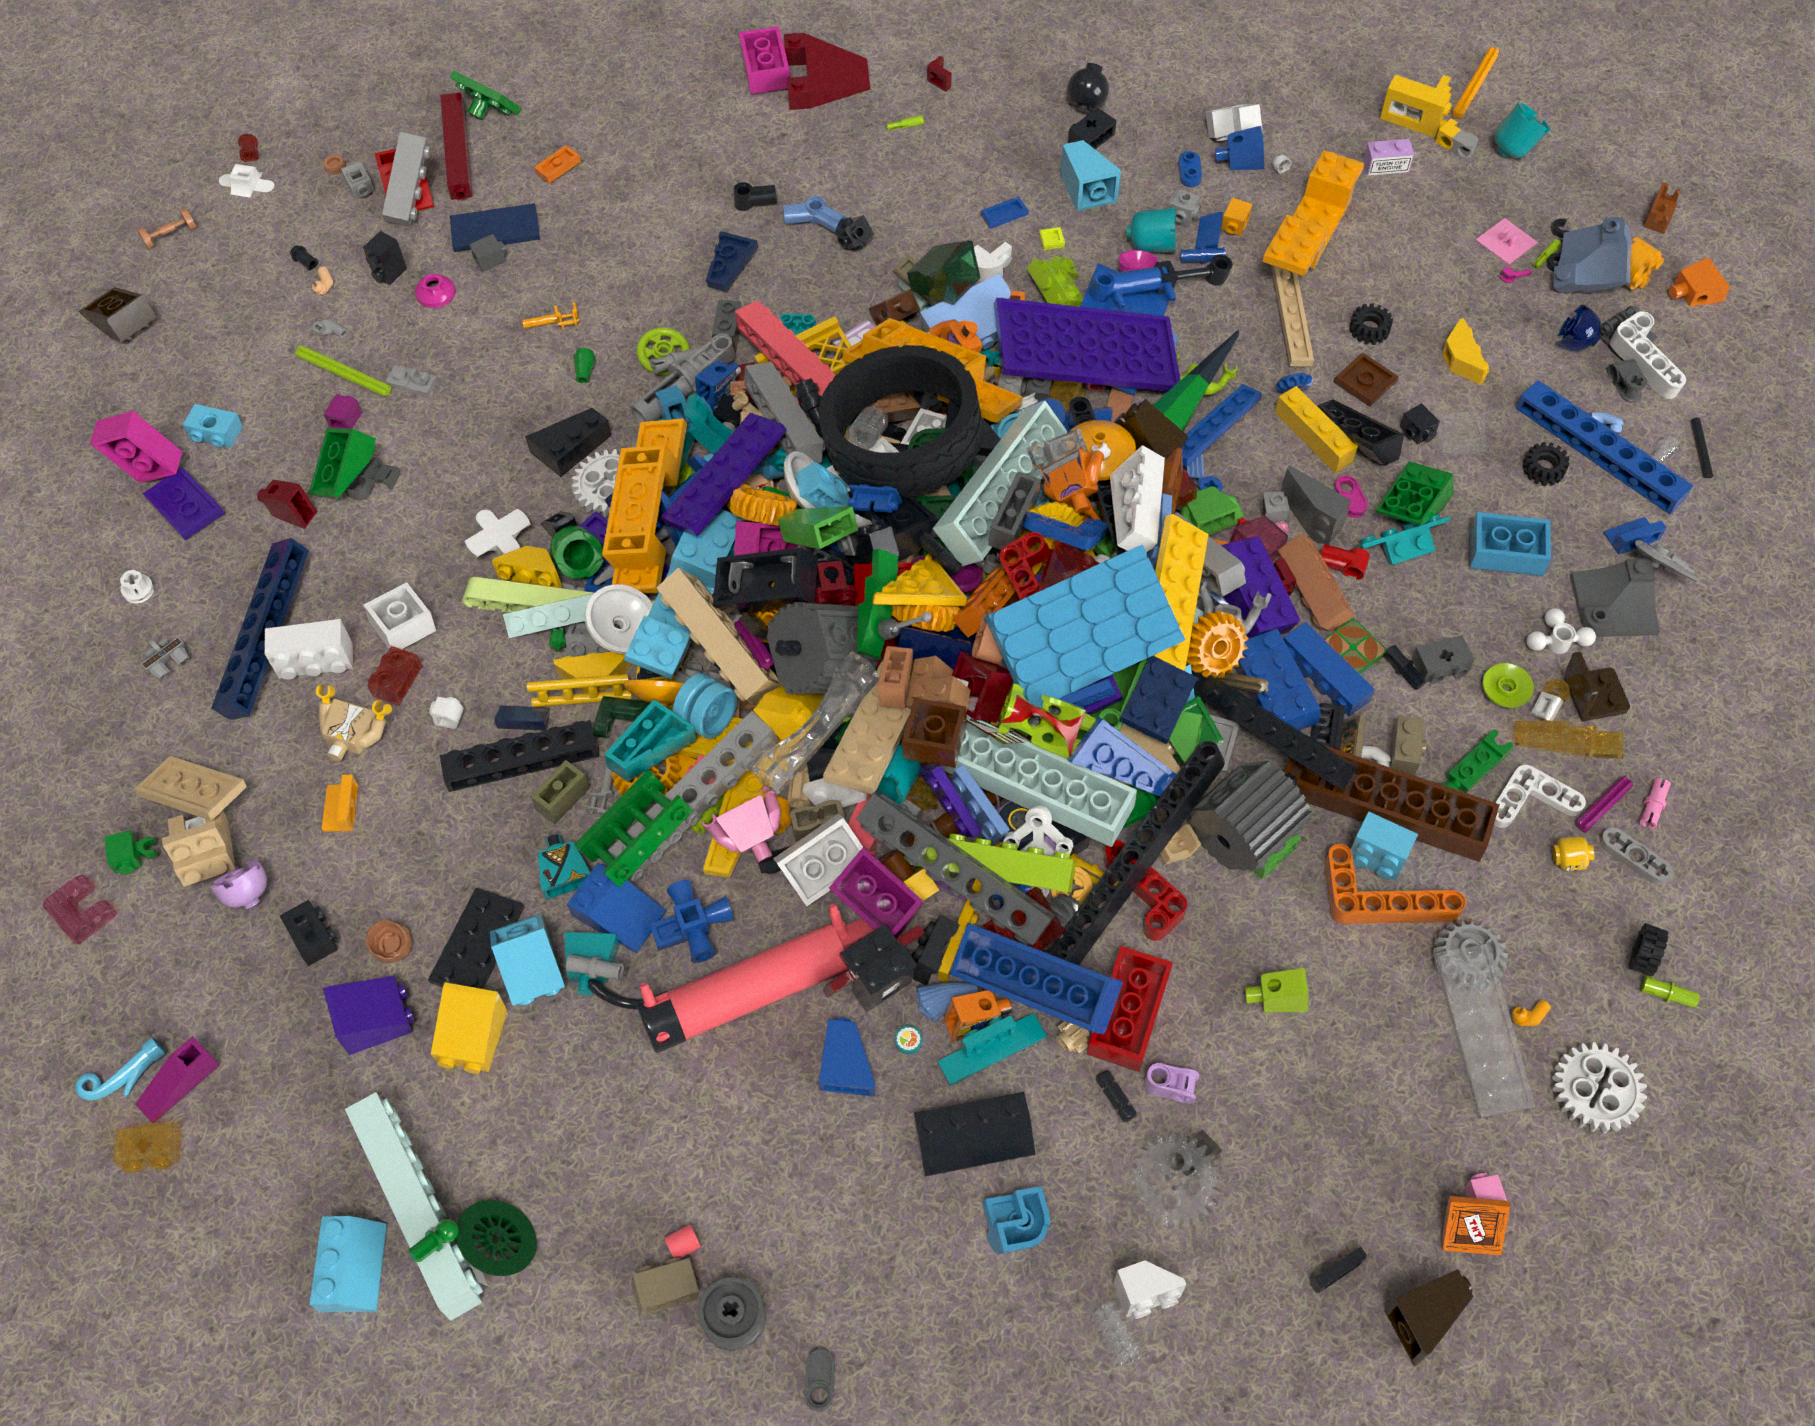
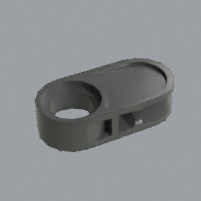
[804,1349,835,1412]

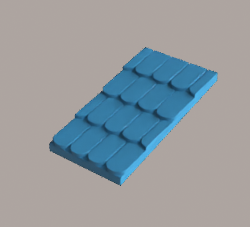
[984,544,1185,707]

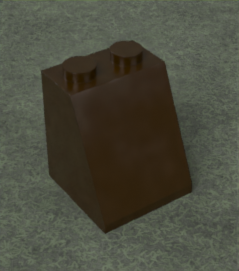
[1114,399,1189,461]
[1384,1269,1474,1366]

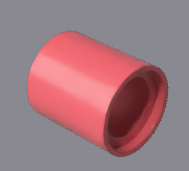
[664,1224,701,1258]

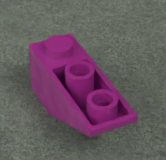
[135,1036,220,1123]

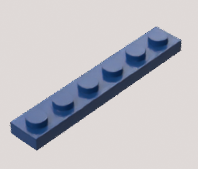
[1182,384,1262,467]

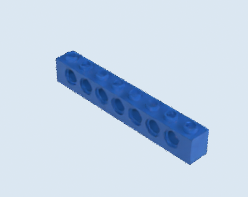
[1516,380,1693,515]

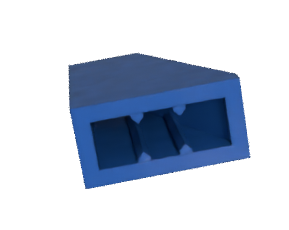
[819,1017,876,1097]

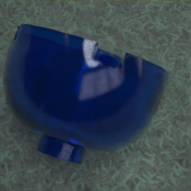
[1556,305,1601,351]

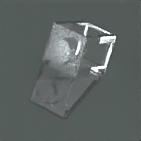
[1027,428,1088,471]

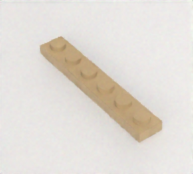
[1271,265,1314,367]

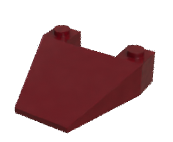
[784,33,870,110]

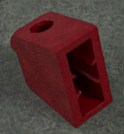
[257,480,318,529]

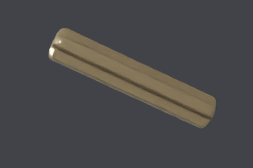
[1217,672,1269,693]

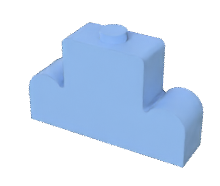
[920,273,1011,349]

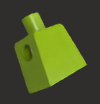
[1245,968,1309,1013]

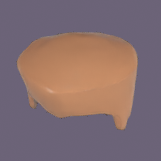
[366,920,412,963]

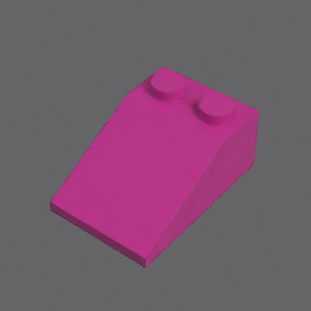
[734,521,798,556]

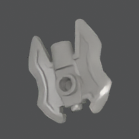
[1635,540,1699,582]

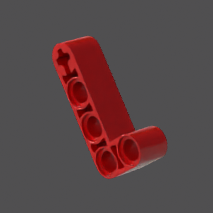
[999,532,1050,600]
[1103,840,1188,941]

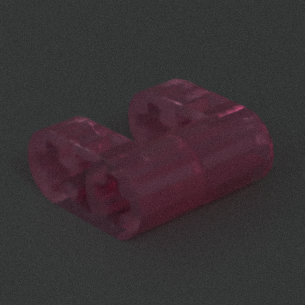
[43,875,117,944]

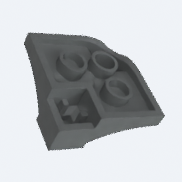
[1570,558,1660,637]

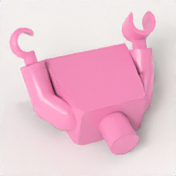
[702,785,781,863]

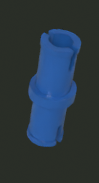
[1180,246,1226,264]

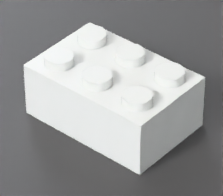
[265,619,353,680]

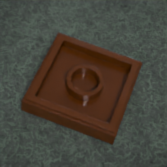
[1333,352,1399,407]

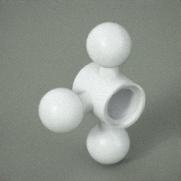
[1527,608,1596,654]

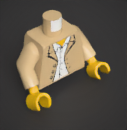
[316,684,392,762]

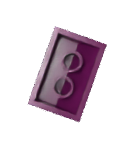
[829,847,924,939]

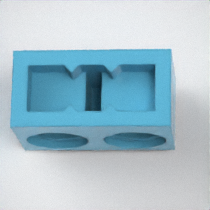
[796,461,849,508]

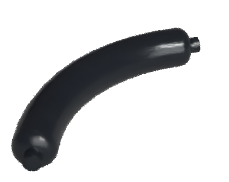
[588,979,643,1010]

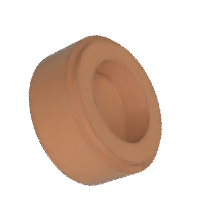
[323,155,346,174]

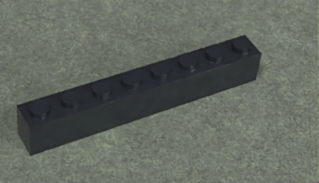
[1186,664,1358,790]

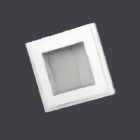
[1530,691,1563,723]

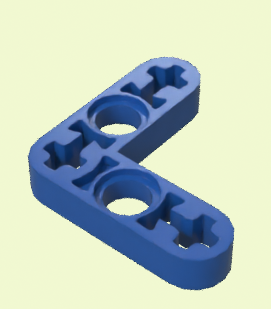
[1023,512,1108,550]

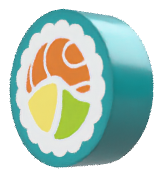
[895,1026,922,1055]

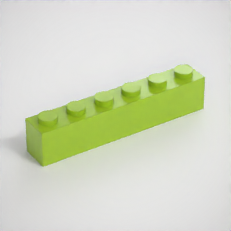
[910,831,1077,893]

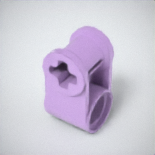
[1144,1063,1200,1104]

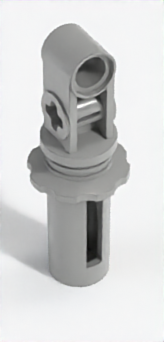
[630,333,735,422]

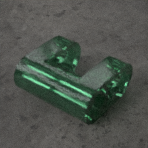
[594,696,650,738]

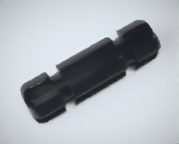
[1096,1070,1137,1123]

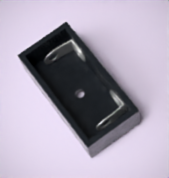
[713,547,818,614]

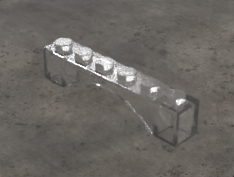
[749,651,879,795]

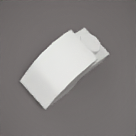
[962,242,1012,282]

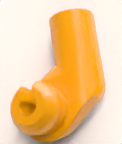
[1512,1000,1551,1026]

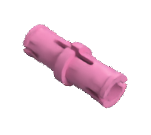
[1640,778,1671,829]

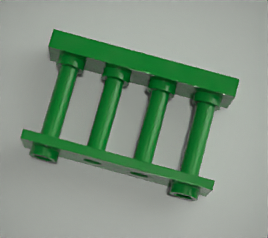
[574,769,693,888]

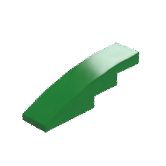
[857,548,898,659]

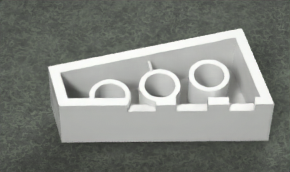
[1110,445,1165,553]

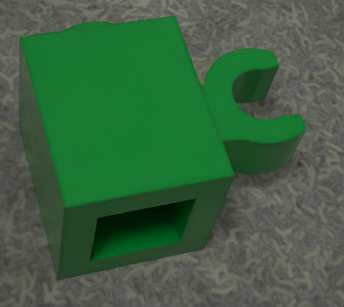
[104,830,158,874]

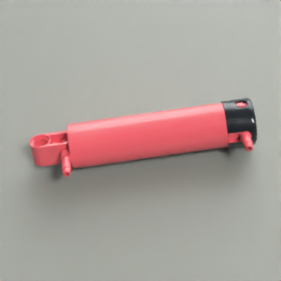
[636,904,874,1053]

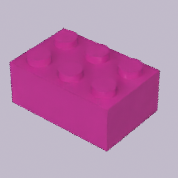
[739,26,790,94]
[90,411,183,483]

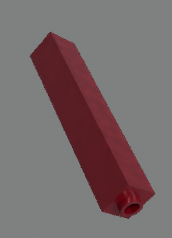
[440,92,473,200]

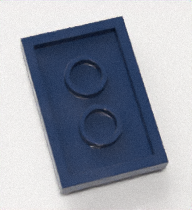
[1119,656,1198,744]

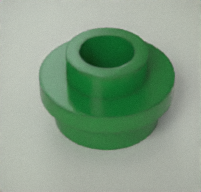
[549,627,566,652]

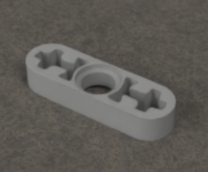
[1600,828,1673,885]

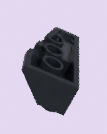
[1317,399,1404,466]

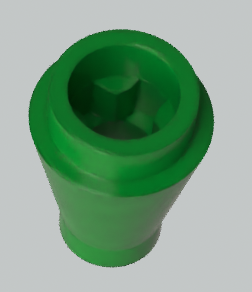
[573,348,596,383]

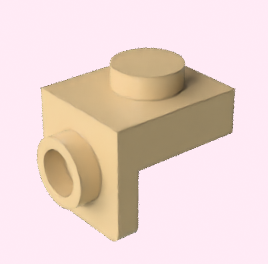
[1160,824,1201,864]

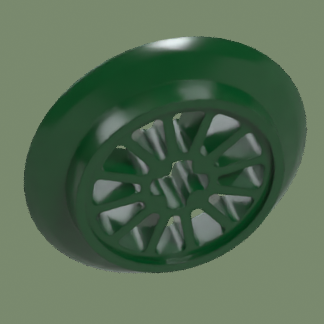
[456,1200,537,1276]

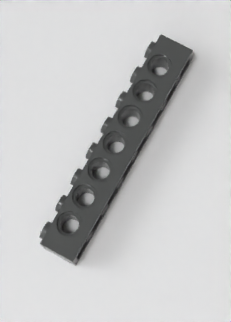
[856,791,1055,945]

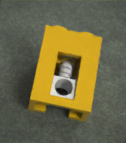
[1380,74,1452,138]

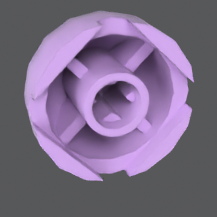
[210,859,267,909]

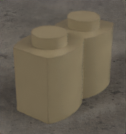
[790,800,845,842]

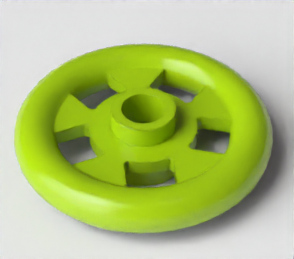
[636,327,690,375]

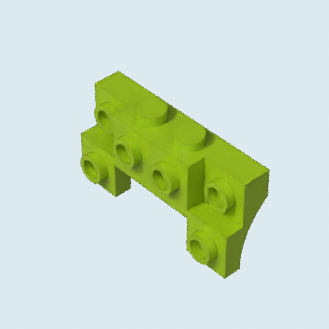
[1027,256,1083,307]

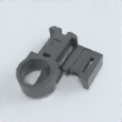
[346,457,401,499]

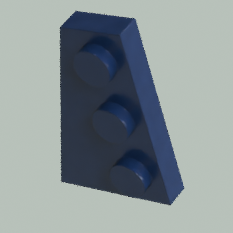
[706,231,758,291]

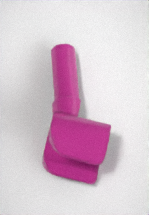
[1499,266,1532,283]

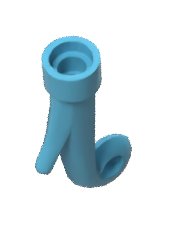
[75,1037,166,1101]

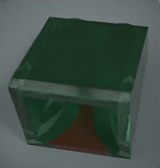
[907,240,981,305]

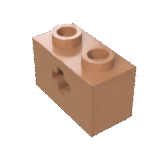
[878,646,913,709]

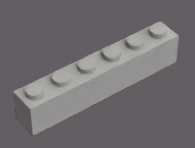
[744,362,825,463]

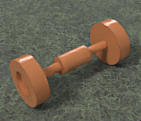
[137,208,196,250]

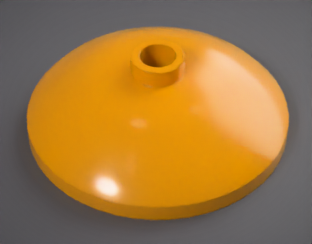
[1062,420,1136,481]
[624,680,684,708]

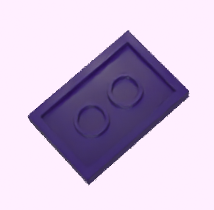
[143,467,224,540]

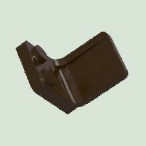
[1564,651,1630,722]

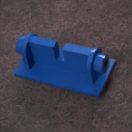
[848,484,902,513]

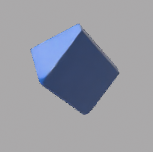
[1195,212,1223,249]

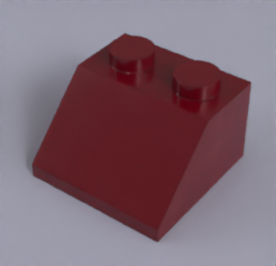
[952,651,1013,722]

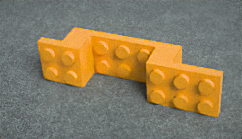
[1262,150,1365,276]
[842,318,1023,423]
[602,419,687,593]

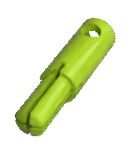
[886,115,924,131]
[1533,239,1562,269]

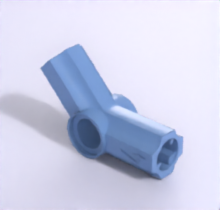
[782,196,847,233]

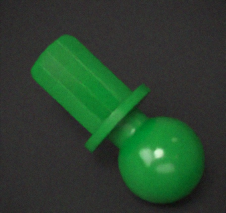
[408,1219,459,1262]

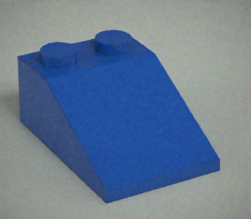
[567,863,667,953]

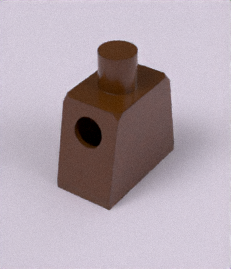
[868,289,920,326]

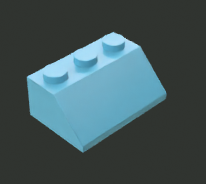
[309,1216,387,1312]

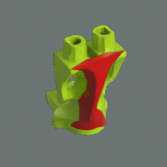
[997,683,1097,758]

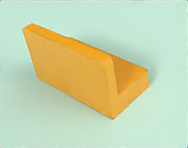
[321,774,358,832]

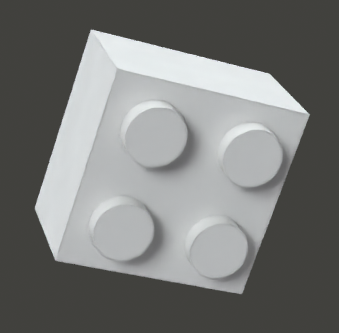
[363,582,436,654]

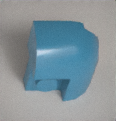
[982,1186,1050,1255]

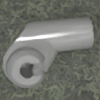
[312,319,348,339]

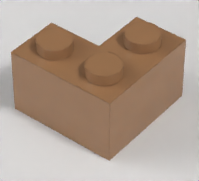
[906,656,970,711]

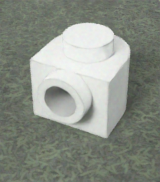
[430,697,464,729]

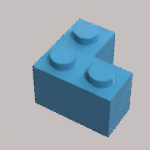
[655,385,713,432]

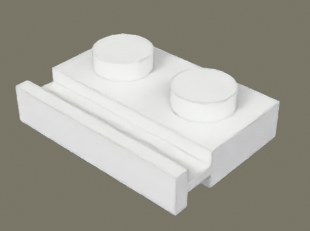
[803,778,867,807]

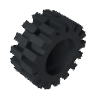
[1349,303,1393,345]
[1522,442,1570,486]
[1629,923,1669,977]

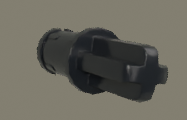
[917,532,962,576]
[1384,645,1426,690]

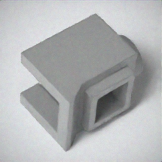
[341,161,375,199]
[1259,492,1289,527]

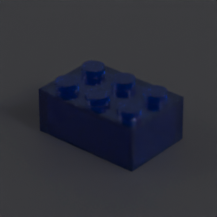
[894,621,976,670]

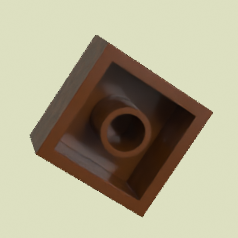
[902,698,967,768]

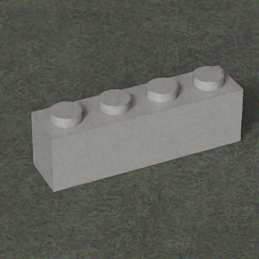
[382,132,431,226]

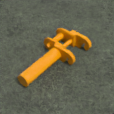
[522,302,579,329]

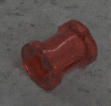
[238,134,259,162]

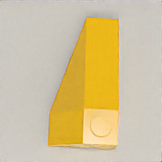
[753,686,823,747]

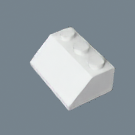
[774,813,863,906]

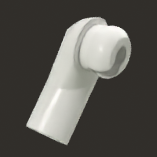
[1361,746,1391,767]

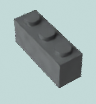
[988,471,1041,550]

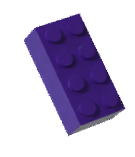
[1221,536,1301,639]

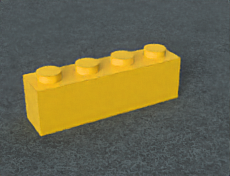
[1275,386,1358,473]

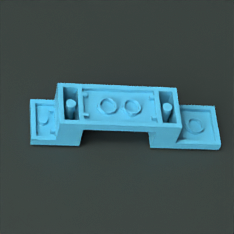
[624,509,744,679]

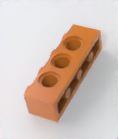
[953,556,1027,637]

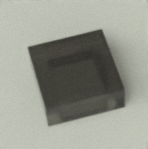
[740,612,769,640]

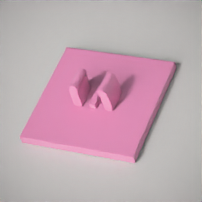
[1476,218,1538,265]

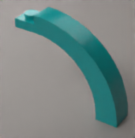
[684,393,734,454]

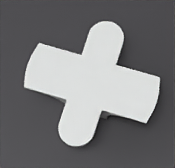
[219,164,274,197]
[465,509,531,557]

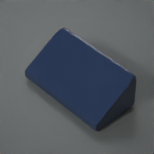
[494,705,550,731]

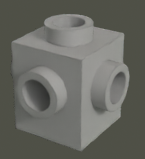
[1168,189,1201,228]

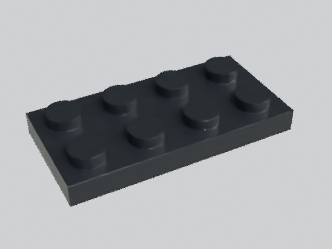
[428,888,525,989]

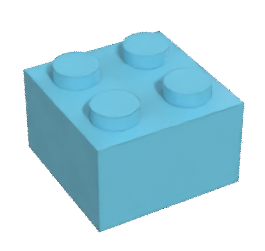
[1351,812,1418,881]

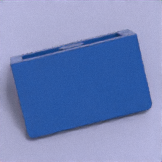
[1604,517,1667,555]

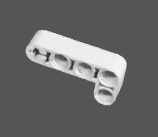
[1610,311,1686,399]

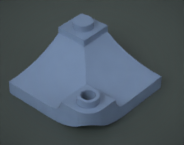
[1554,217,1631,293]

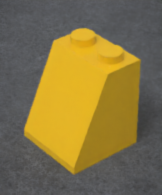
[431,982,507,1074]

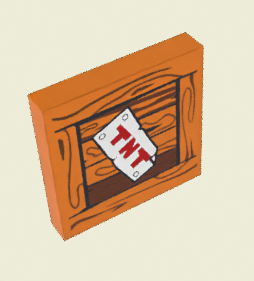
[1441,1196,1510,1255]

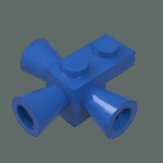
[650,880,734,963]

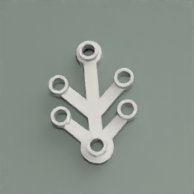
[1003,805,1073,898]

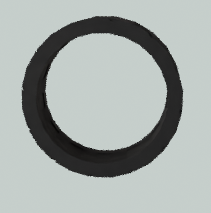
[819,345,984,498]

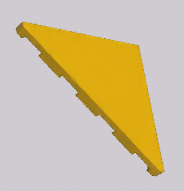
[872,554,967,606]

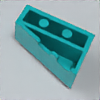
[604,699,696,782]

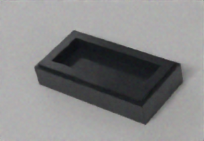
[1310,1247,1367,1294]

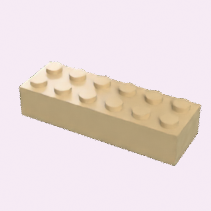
[656,568,781,705]

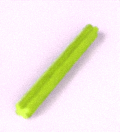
[295,345,392,397]

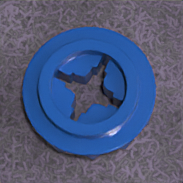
[1275,373,1313,393]

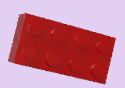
[1087,946,1173,1072]

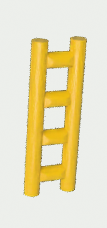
[527,674,632,707]

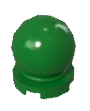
[550,526,603,579]

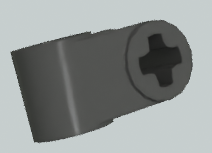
[1608,359,1647,403]

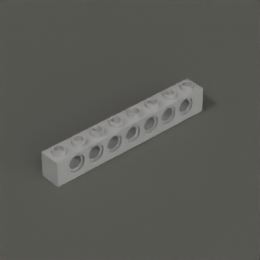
[608,711,779,883]

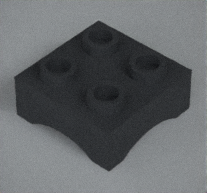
[911,915,960,985]

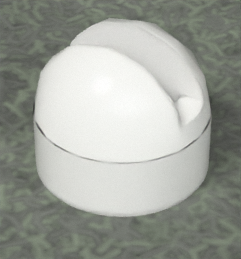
[1272,154,1292,174]

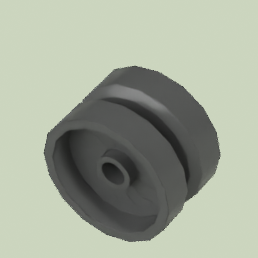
[698,1277,766,1352]

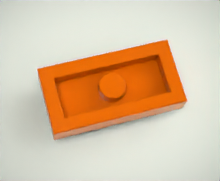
[534,145,581,184]

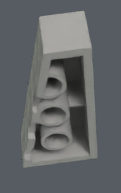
[1174,512,1246,597]

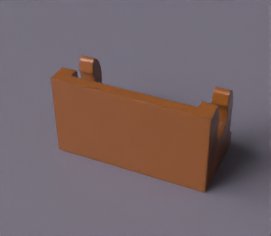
[1643,182,1680,234]

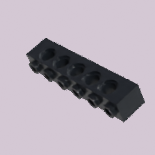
[440,720,599,792]

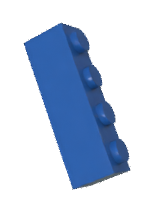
[1283,622,1375,717]

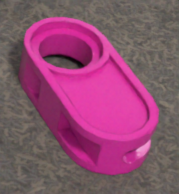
[1334,475,1368,518]

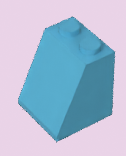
[1060,140,1121,211]
[490,914,565,1006]

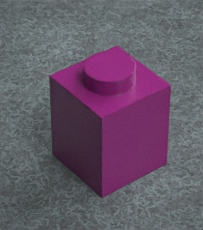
[324,394,362,429]

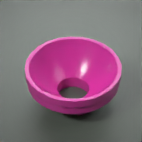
[1118,250,1159,271]
[415,274,456,308]

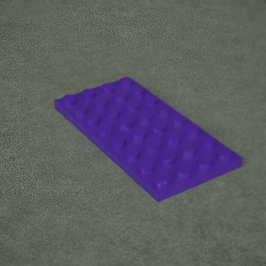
[994,297,1181,391]

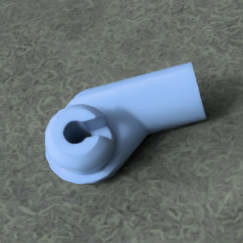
[1589,412,1624,433]

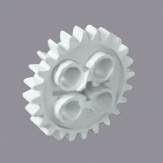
[572,449,620,517]
[1552,1042,1647,1134]

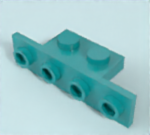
[1353,514,1451,565]
[937,1013,1047,1086]

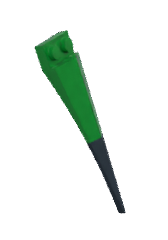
[1153,330,1239,432]

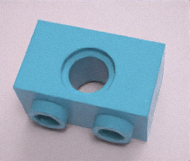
[183,404,243,448]

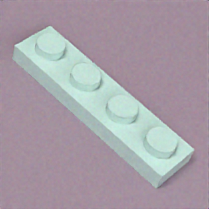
[503,593,594,638]

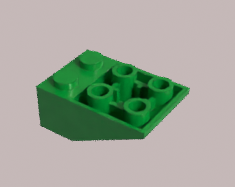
[1376,461,1454,526]

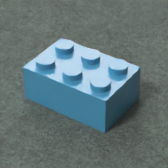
[1470,512,1551,576]

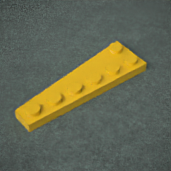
[703,770,778,878]

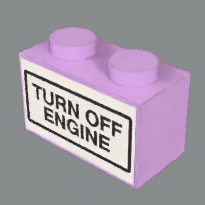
[1363,139,1414,175]

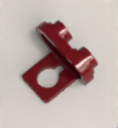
[815,561,858,605]

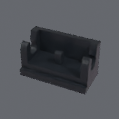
[1310,703,1346,750]

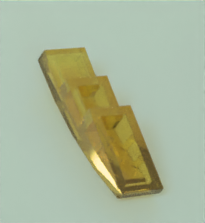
[1515,721,1624,759]

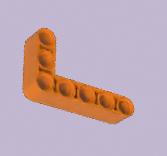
[1324,844,1466,924]

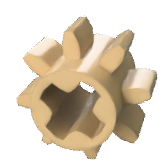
[1056,1021,1090,1054]

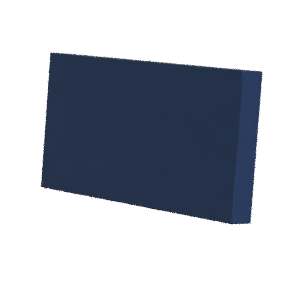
[450,203,540,252]

